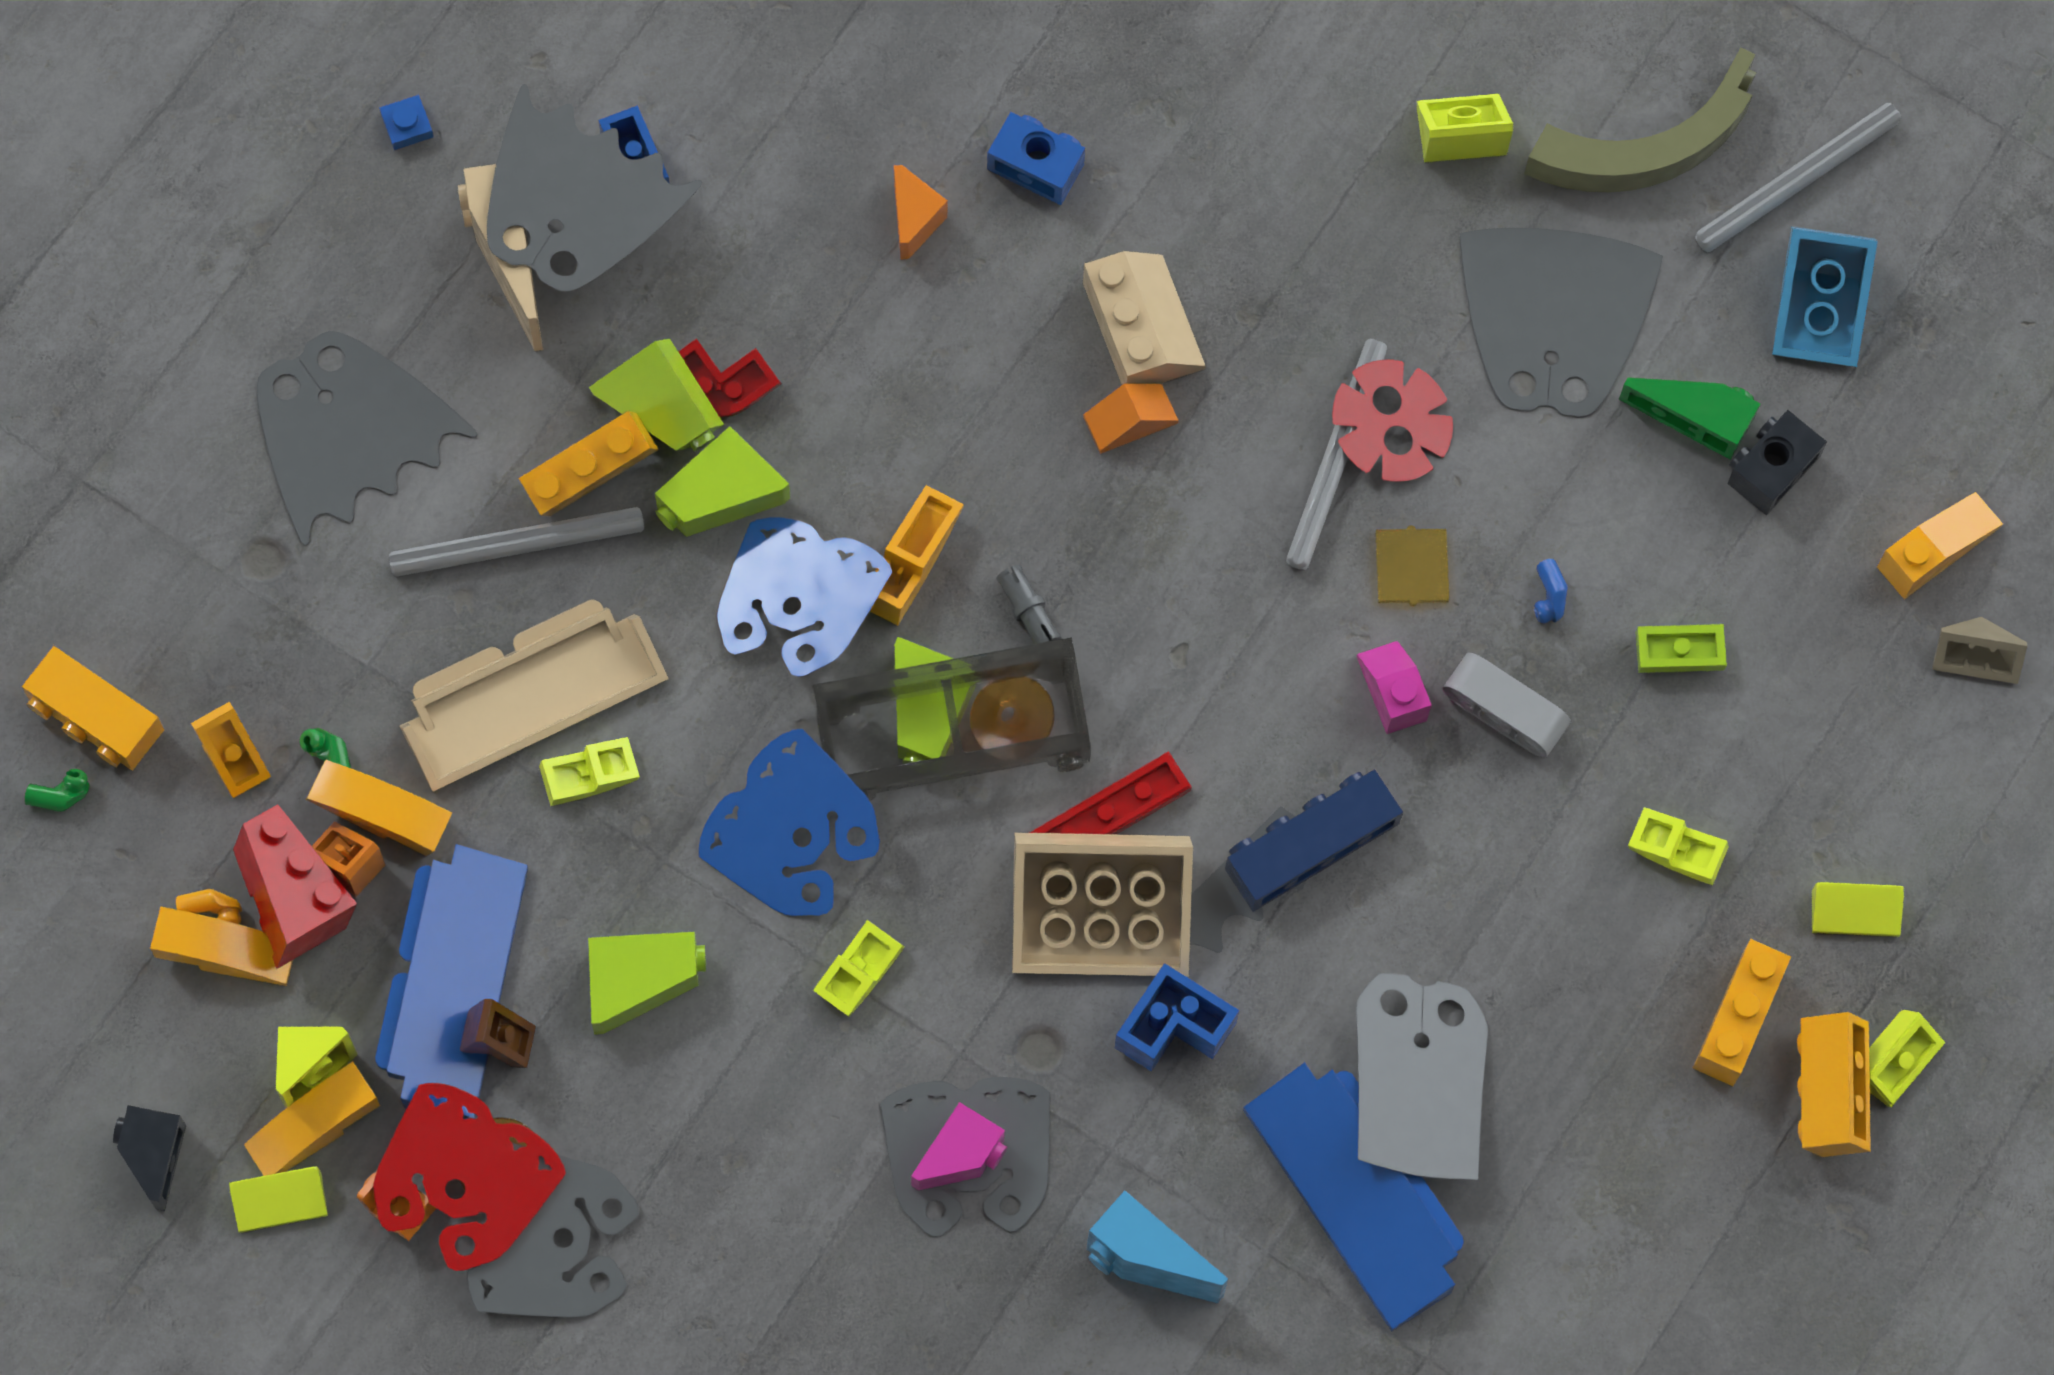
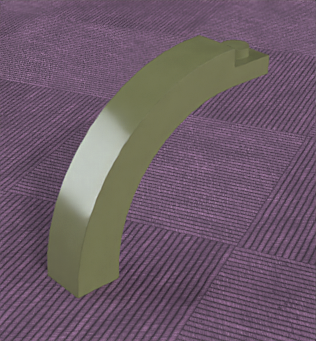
[1524,48,1757,193]

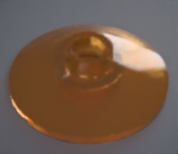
[970,674,1055,760]

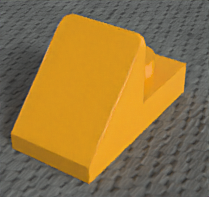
[191,702,271,798]

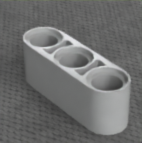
[1442,653,1571,758]

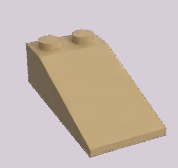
[458,164,543,351]

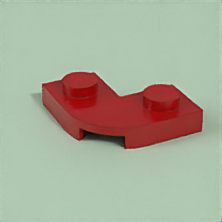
[678,338,782,417]

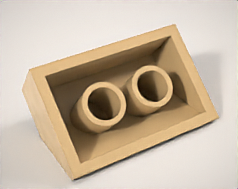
[1083,251,1206,385]

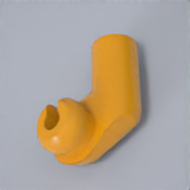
[176,889,243,924]

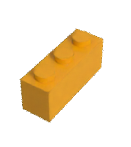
[518,411,659,517]
[22,646,164,771]
[1693,939,1791,1086]
[1797,1012,1871,1157]

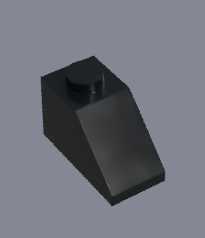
[113,1105,186,1211]

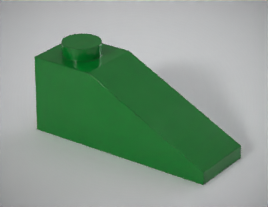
[1619,377,1761,460]

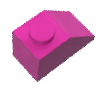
[1356,641,1432,734]
[911,1102,1007,1190]

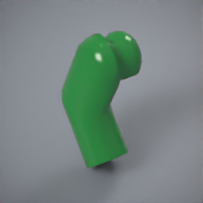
[299,728,351,768]
[25,769,90,812]

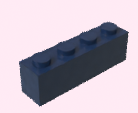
[1225,769,1403,912]

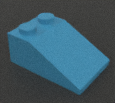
[1772,226,1878,367]
[1087,1190,1228,1303]

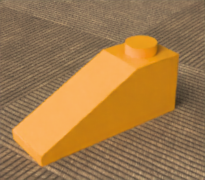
[1877,492,2003,600]

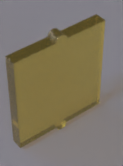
[1375,525,1449,607]

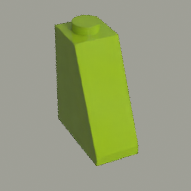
[589,339,724,452]
[655,426,790,537]
[894,637,978,773]
[588,932,706,1035]

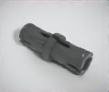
[996,565,1062,652]

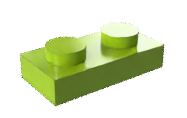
[1635,624,1727,673]

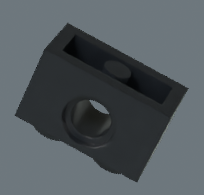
[1727,410,1827,516]

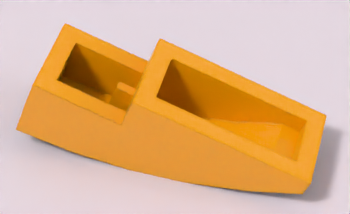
[870,485,964,626]
[306,760,452,856]
[150,906,293,986]
[244,1061,380,1176]

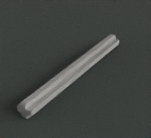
[1695,103,1901,252]
[1286,339,1387,570]
[389,507,644,577]

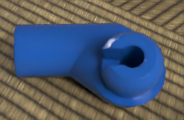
[1534,559,1568,624]

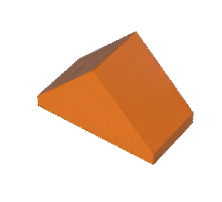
[894,165,948,260]
[1083,383,1179,454]
[312,821,386,897]

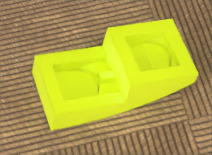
[539,737,640,806]
[1628,807,1729,885]
[813,920,905,1017]

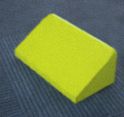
[1812,882,1904,937]
[1869,1010,1945,1107]
[229,1166,328,1233]

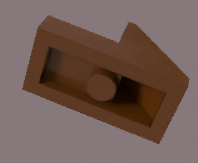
[460,999,536,1068]

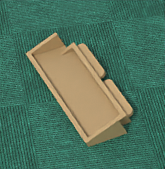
[400,600,669,791]

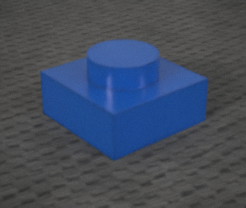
[379,95,434,150]

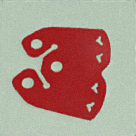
[373,1083,566,1271]

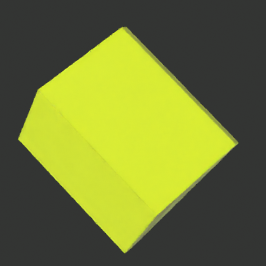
[1417,94,1513,162]
[276,1027,358,1108]

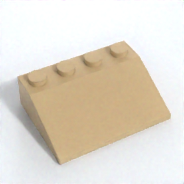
[1012,833,1193,977]

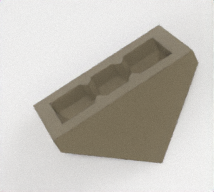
[1932,617,2027,684]

